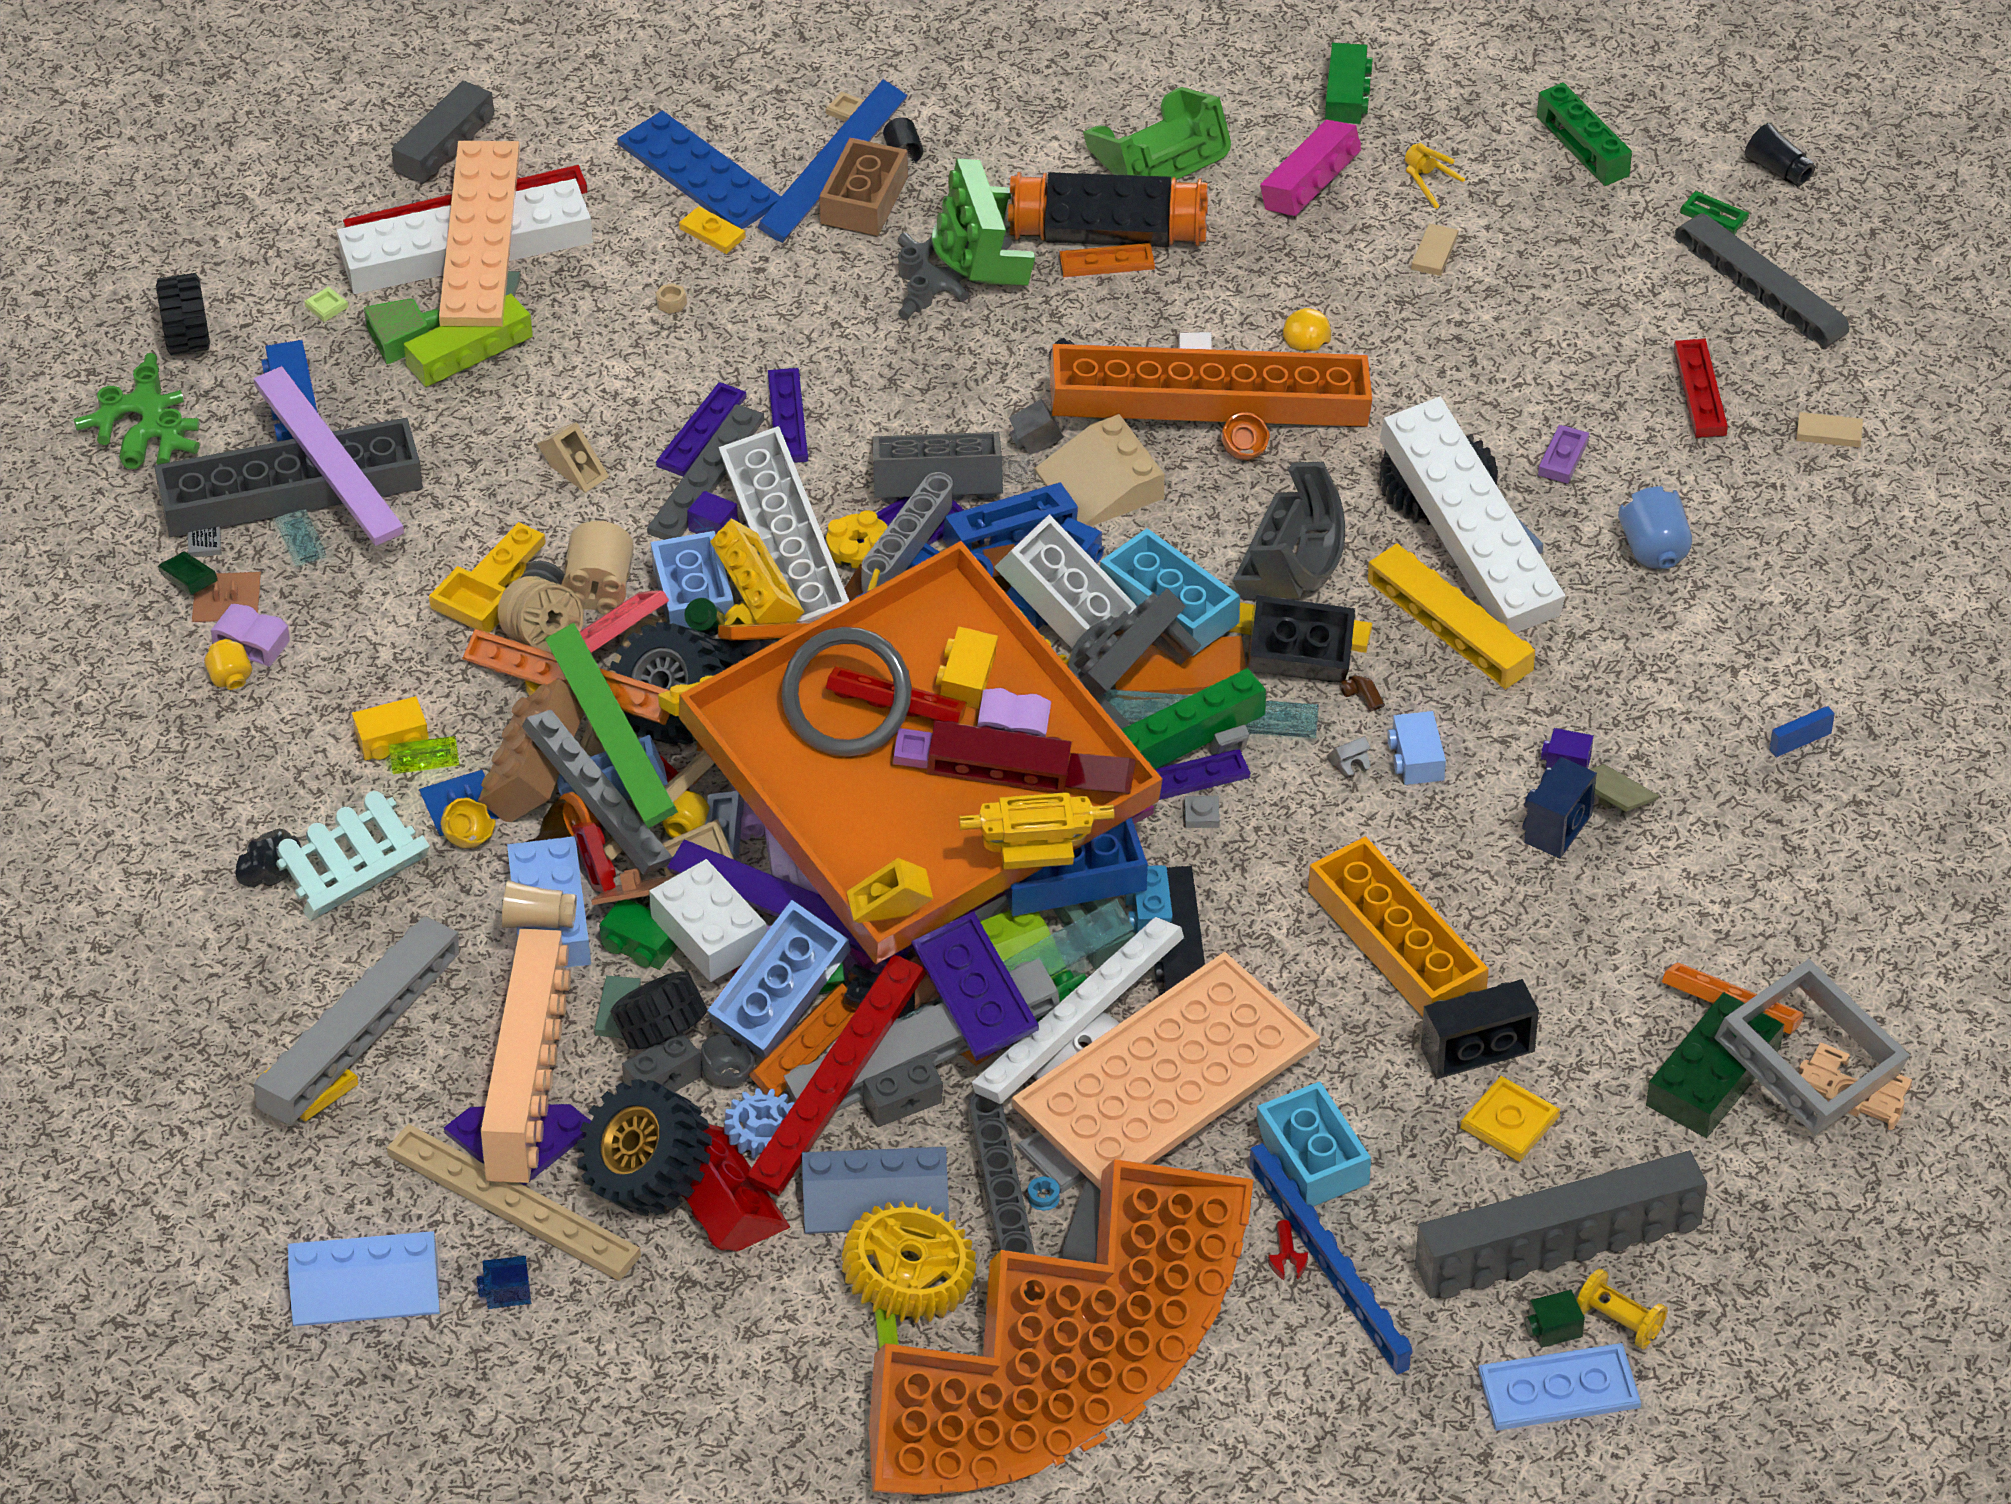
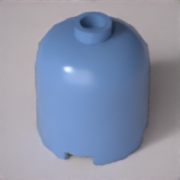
[1618,486,1692,569]

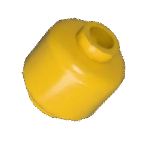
[204,639,253,690]
[662,790,710,838]

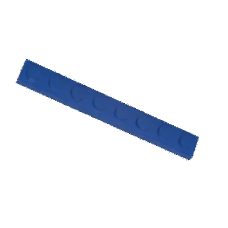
[1250,1143,1413,1375]

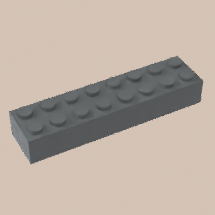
[154,417,423,537]
[1415,1150,1708,1299]

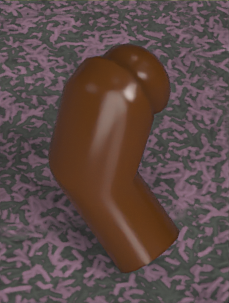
[1340,675,1385,712]

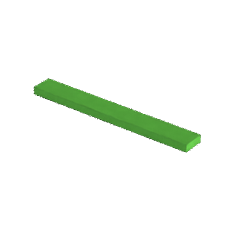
[545,623,678,829]

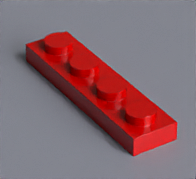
[1674,338,1728,438]
[826,666,967,723]

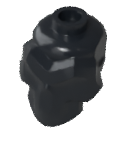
[235,828,301,887]

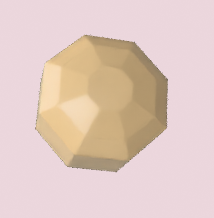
[656,283,687,314]

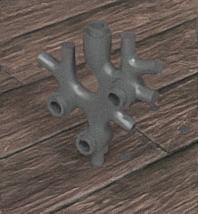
[898,228,1012,320]

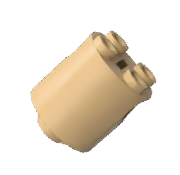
[561,521,634,615]

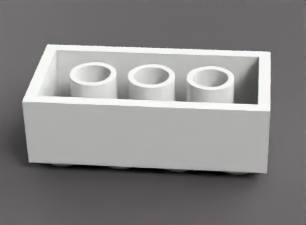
[994,514,1137,649]

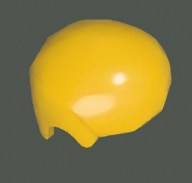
[1283,308,1332,351]
[441,798,496,848]

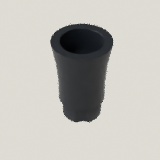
[1744,123,1816,187]

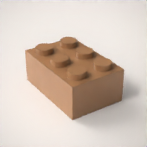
[819,138,908,236]

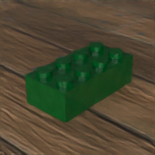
[1646,992,1784,1139]

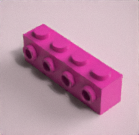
[1260,119,1361,216]

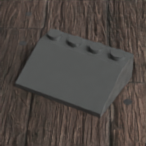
[873,432,1003,502]

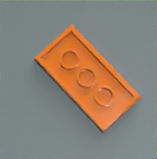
[1115,636,1246,699]

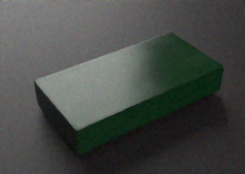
[158,551,218,595]

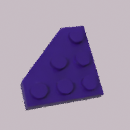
[443,1104,591,1186]

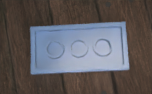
[1478,1343,1641,1431]

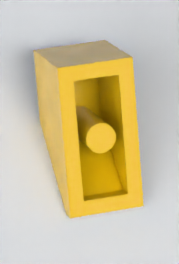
[847,858,933,923]

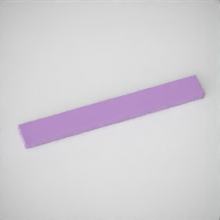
[254,366,404,546]

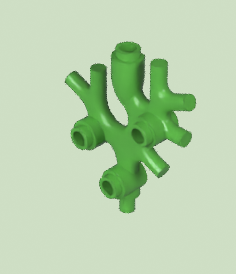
[73,353,200,469]

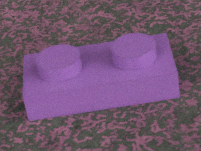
[1538,424,1589,484]

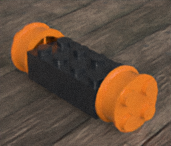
[1008,172,1208,247]

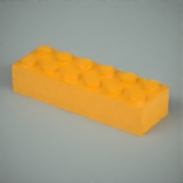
[1308,836,1489,1017]

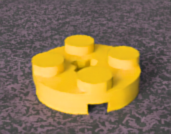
[826,510,888,569]

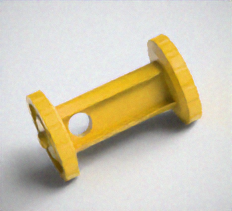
[1577,1268,1668,1350]

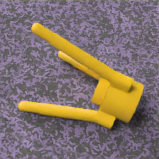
[1405,142,1465,208]

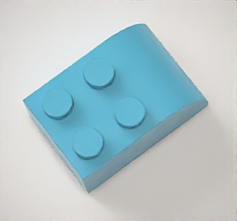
[1257,1081,1371,1206]

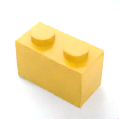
[936,626,998,709]
[352,696,430,761]

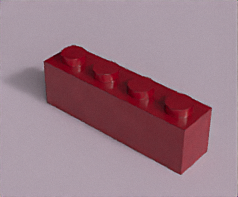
[927,721,1072,793]

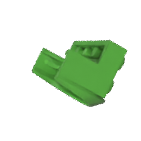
[931,158,1035,286]

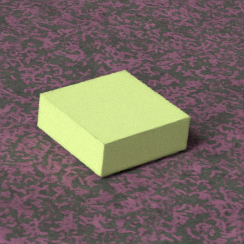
[304,286,349,322]

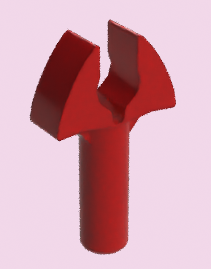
[1268,1220,1308,1280]

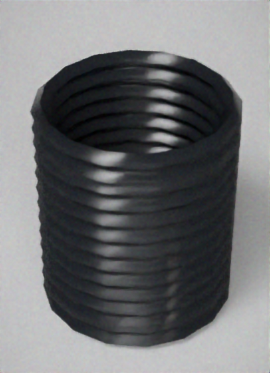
[883,117,924,163]

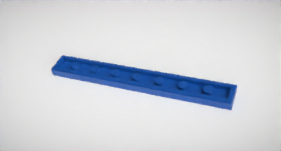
[757,79,908,243]

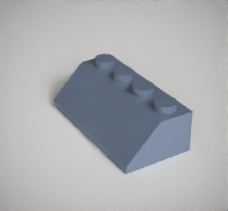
[802,1147,949,1234]

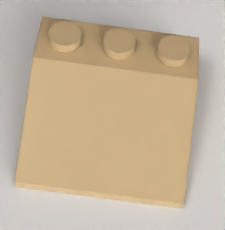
[1034,414,1165,526]

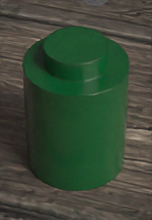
[684,598,725,637]

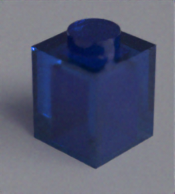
[477,1255,532,1309]

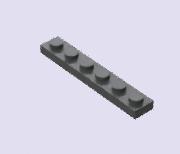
[647,404,765,540]
[522,710,673,875]

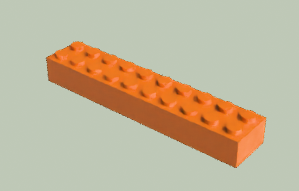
[1049,344,1372,427]

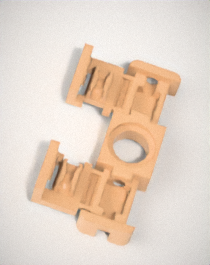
[1799,1042,1912,1130]

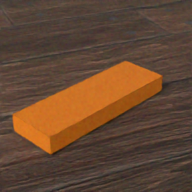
[1059,243,1155,278]

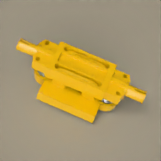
[958,793,1114,870]

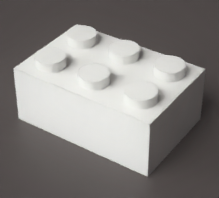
[649,859,767,982]

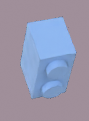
[1387,711,1446,785]

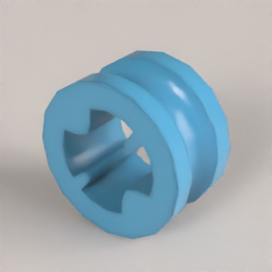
[1028,1176,1060,1211]

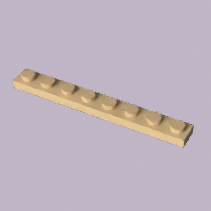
[387,1124,641,1281]

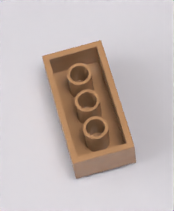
[478,678,584,822]

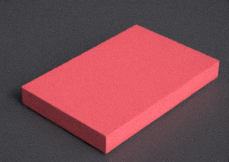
[580,590,669,653]

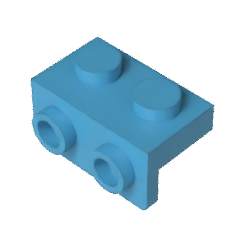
[1124,865,1173,935]

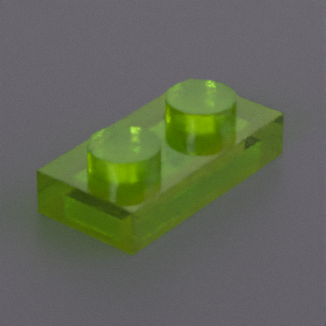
[389,736,460,774]

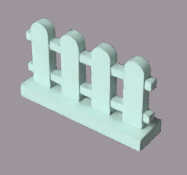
[276,791,430,921]

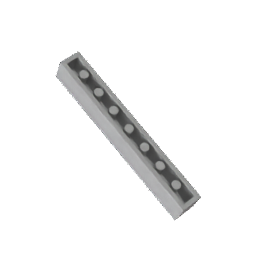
[254,916,459,1126]
[784,958,1060,1112]

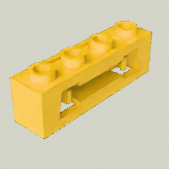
[710,518,804,623]

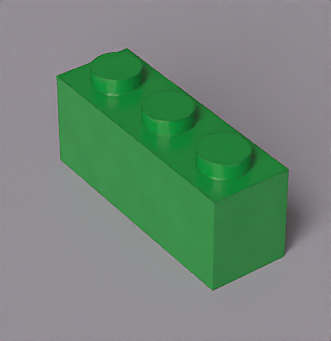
[1325,42,1373,124]

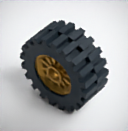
[577,1079,712,1216]

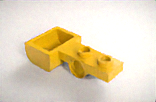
[429,522,546,633]

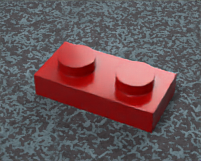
[571,822,616,892]

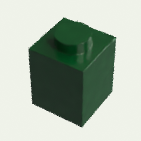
[1524,1289,1585,1348]

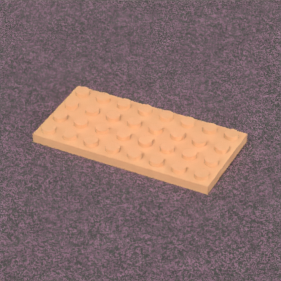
[1012,952,1320,1190]

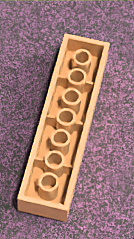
[481,929,571,1183]

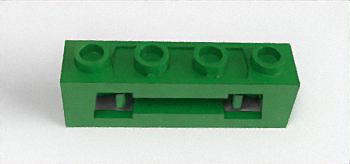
[1537,82,1632,186]

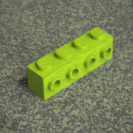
[404,293,533,387]

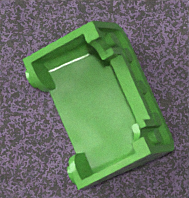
[1083,87,1231,182]

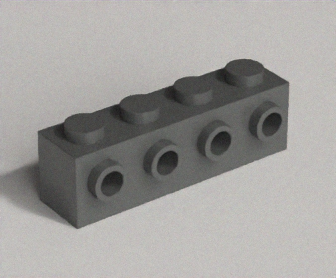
[391,80,495,184]

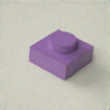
[893,728,932,769]

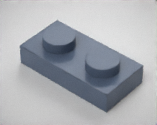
[705,791,744,859]

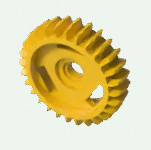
[841,1201,977,1323]

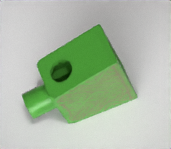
[364,298,440,365]

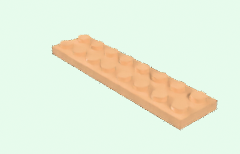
[439,141,520,327]

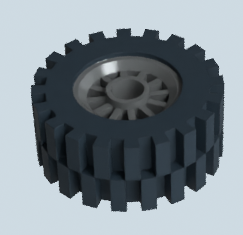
[609,622,731,745]

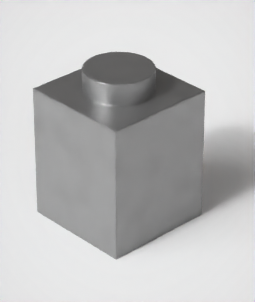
[1009,399,1064,454]

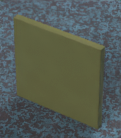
[1590,764,1659,812]

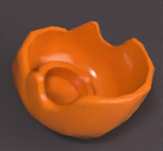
[1221,412,1270,460]

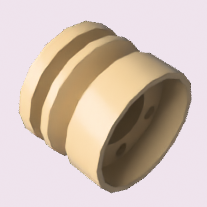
[498,576,584,652]

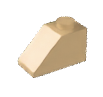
[537,422,609,493]

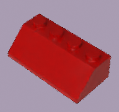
[681,1124,791,1252]

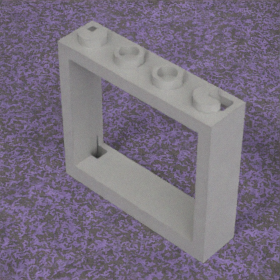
[1714,959,1910,1136]

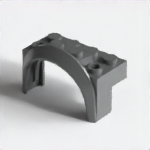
[1233,461,1345,599]
[1068,588,1202,729]

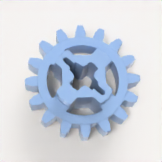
[724,1088,795,1159]

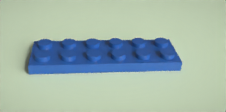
[617,110,781,229]

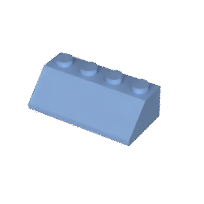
[288,1231,440,1326]

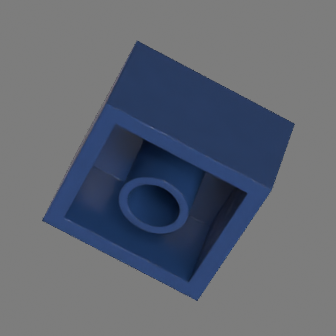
[1522,757,1597,859]

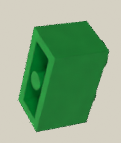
[599,899,678,970]

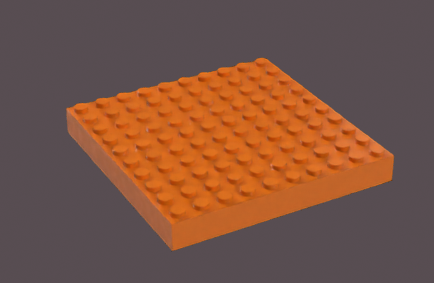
[679,541,1162,964]

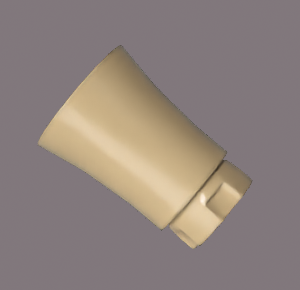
[502,880,577,929]

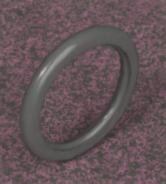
[781,627,912,757]

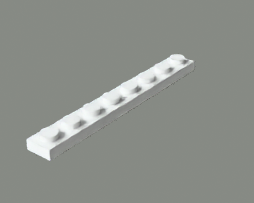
[972,917,1184,1104]

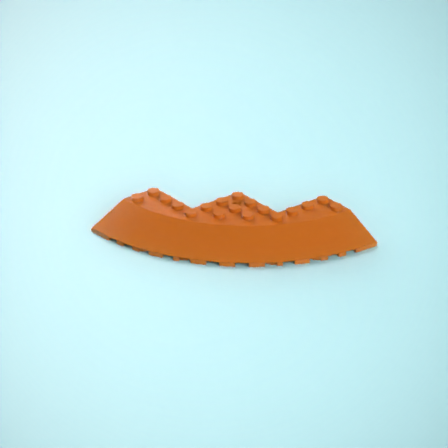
[869,1159,1254,1495]

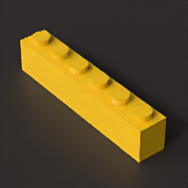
[1368,543,1535,690]

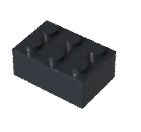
[1246,595,1356,683]
[1421,979,1539,1079]

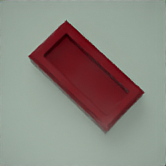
[1065,753,1136,794]

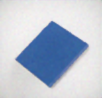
[419,769,500,837]

